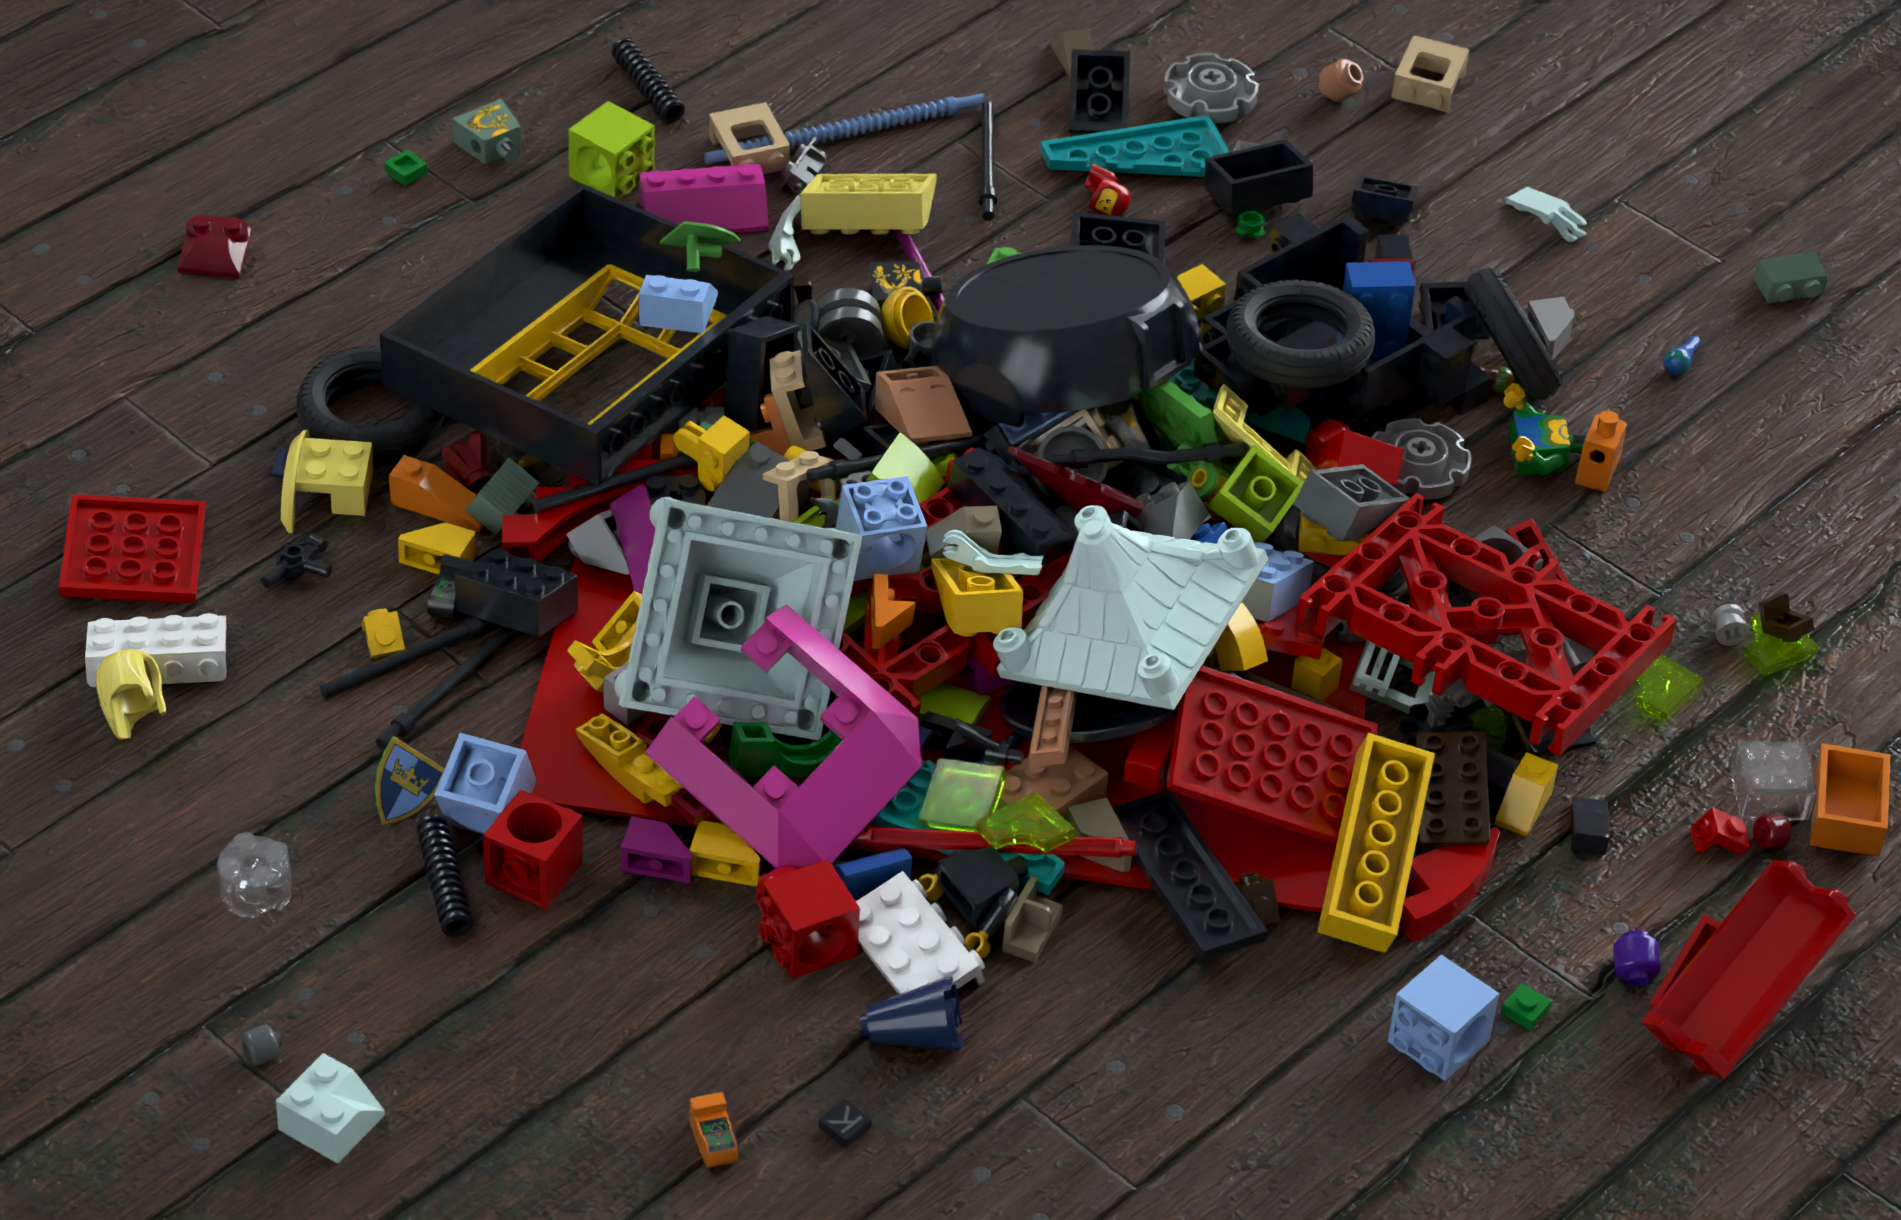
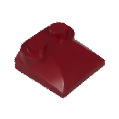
[178,214,252,278]

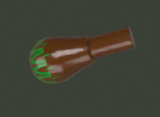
[1479,365,1515,393]

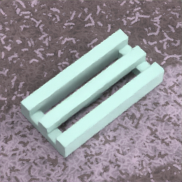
[1353,641,1400,697]

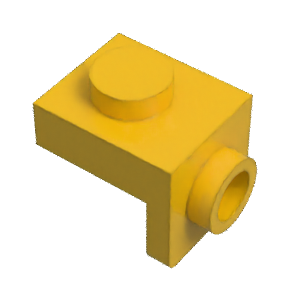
[361,609,405,659]

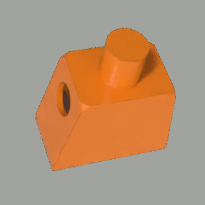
[1575,410,1627,492]

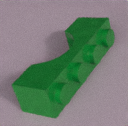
[728,722,843,779]

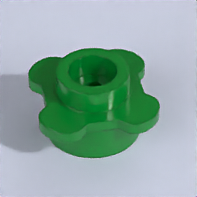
[1235,211,1266,238]

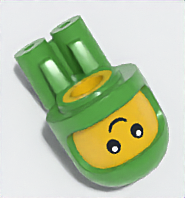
[1167,444,1229,502]

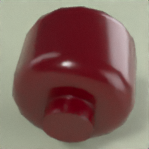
[1753,814,1792,849]

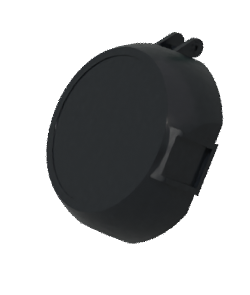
[930,245,1203,427]

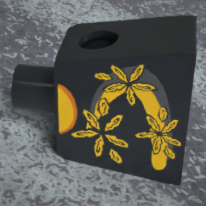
[870,261,943,309]

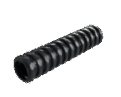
[611,38,685,123]
[416,814,473,937]

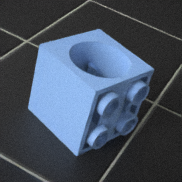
[836,476,927,581]
[434,733,537,834]
[1388,955,1499,1081]

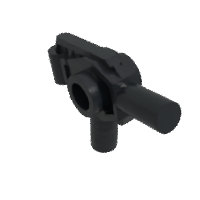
[261,533,332,589]

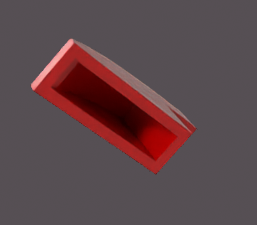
[1123,716,1177,793]
[1399,827,1499,943]

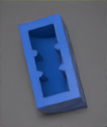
[833,848,912,901]

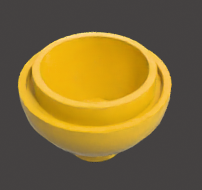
[881,287,933,349]

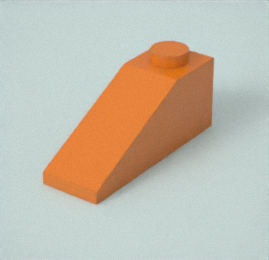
[389,455,484,532]

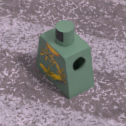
[452,99,521,164]

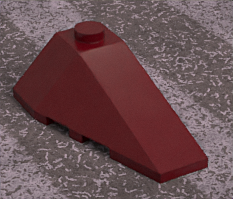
[1007,446,1145,518]

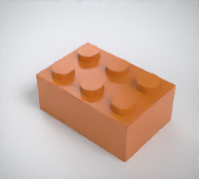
[1810,743,1890,857]

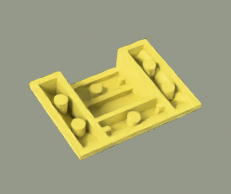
[1213,384,1319,482]

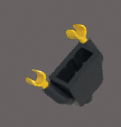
[919,846,1029,959]

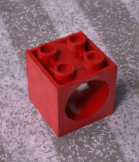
[483,789,583,909]
[758,859,860,979]

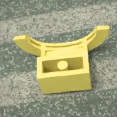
[281,430,374,534]

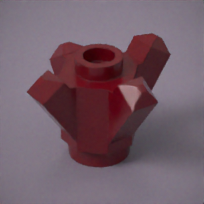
[441,431,491,492]

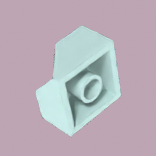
[276,1053,385,1163]

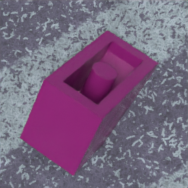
[621,816,692,883]

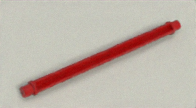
[853,826,1137,858]

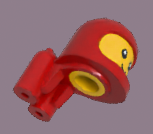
[1084,164,1131,217]

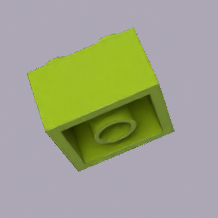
[1207,445,1304,542]

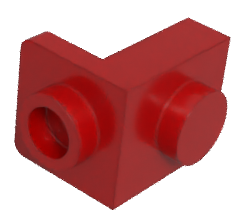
[1691,807,1750,855]

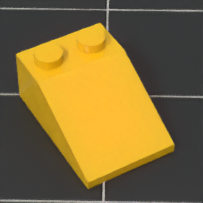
[931,558,1023,637]

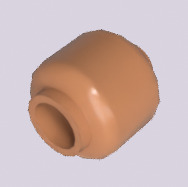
[1319,59,1363,102]

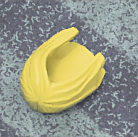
[96,649,166,740]

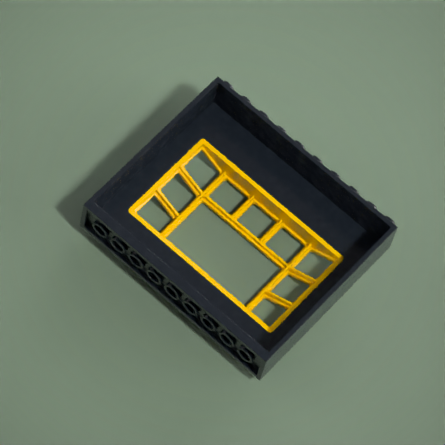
[379,184,794,486]

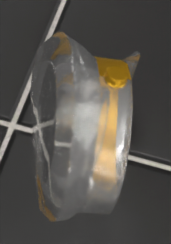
[1104,402,1151,464]

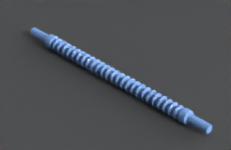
[704,93,985,165]

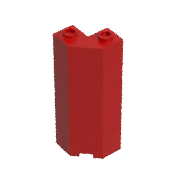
[1641,860,1857,1079]

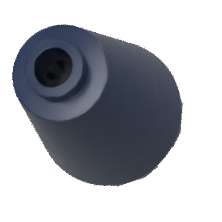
[861,976,963,1050]

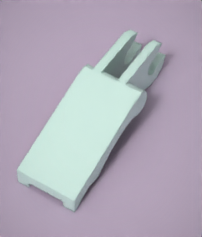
[1505,187,1587,242]
[768,195,801,272]
[943,530,1044,575]

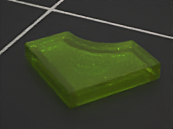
[1744,612,1819,676]
[1637,654,1704,722]
[975,791,1075,852]

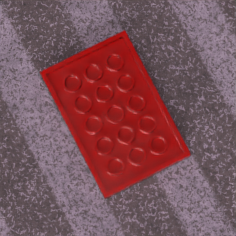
[1167,665,1378,845]

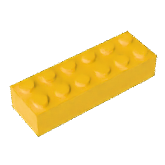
[1317,733,1435,953]

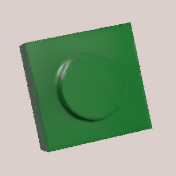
[384,150,428,186]
[1500,983,1552,1031]

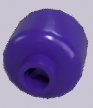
[1613,930,1661,986]

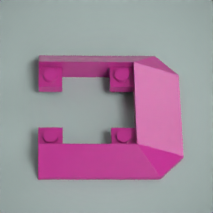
[645,604,921,869]

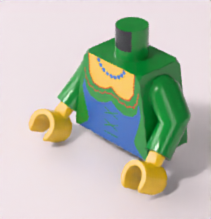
[1503,383,1586,476]

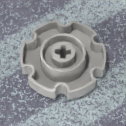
[1163,54,1258,123]
[1372,419,1471,500]

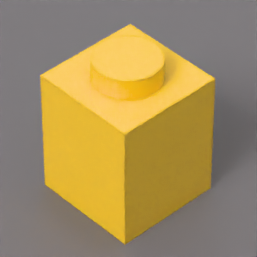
[1291,648,1343,701]

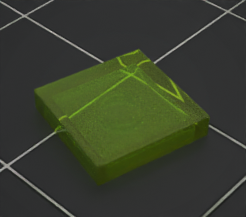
[918,758,1007,832]

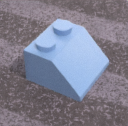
[639,275,718,333]

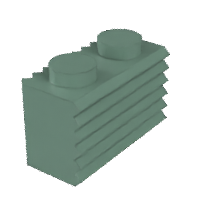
[1753,252,1828,304]
[466,457,540,535]

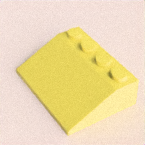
[800,174,937,234]

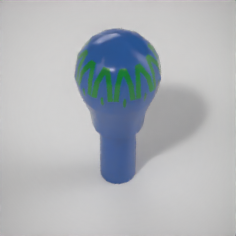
[1663,335,1701,376]

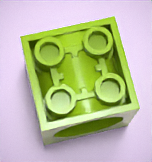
[568,101,655,199]

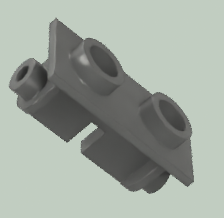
[778,137,827,194]

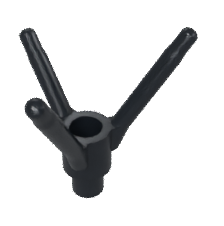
[940,719,1024,788]

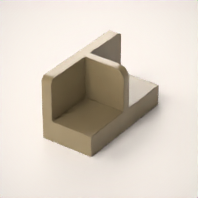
[1002,876,1063,963]

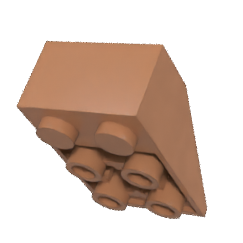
[875,366,972,446]

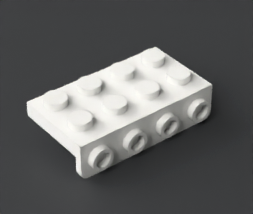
[85,613,227,687]
[856,871,985,994]

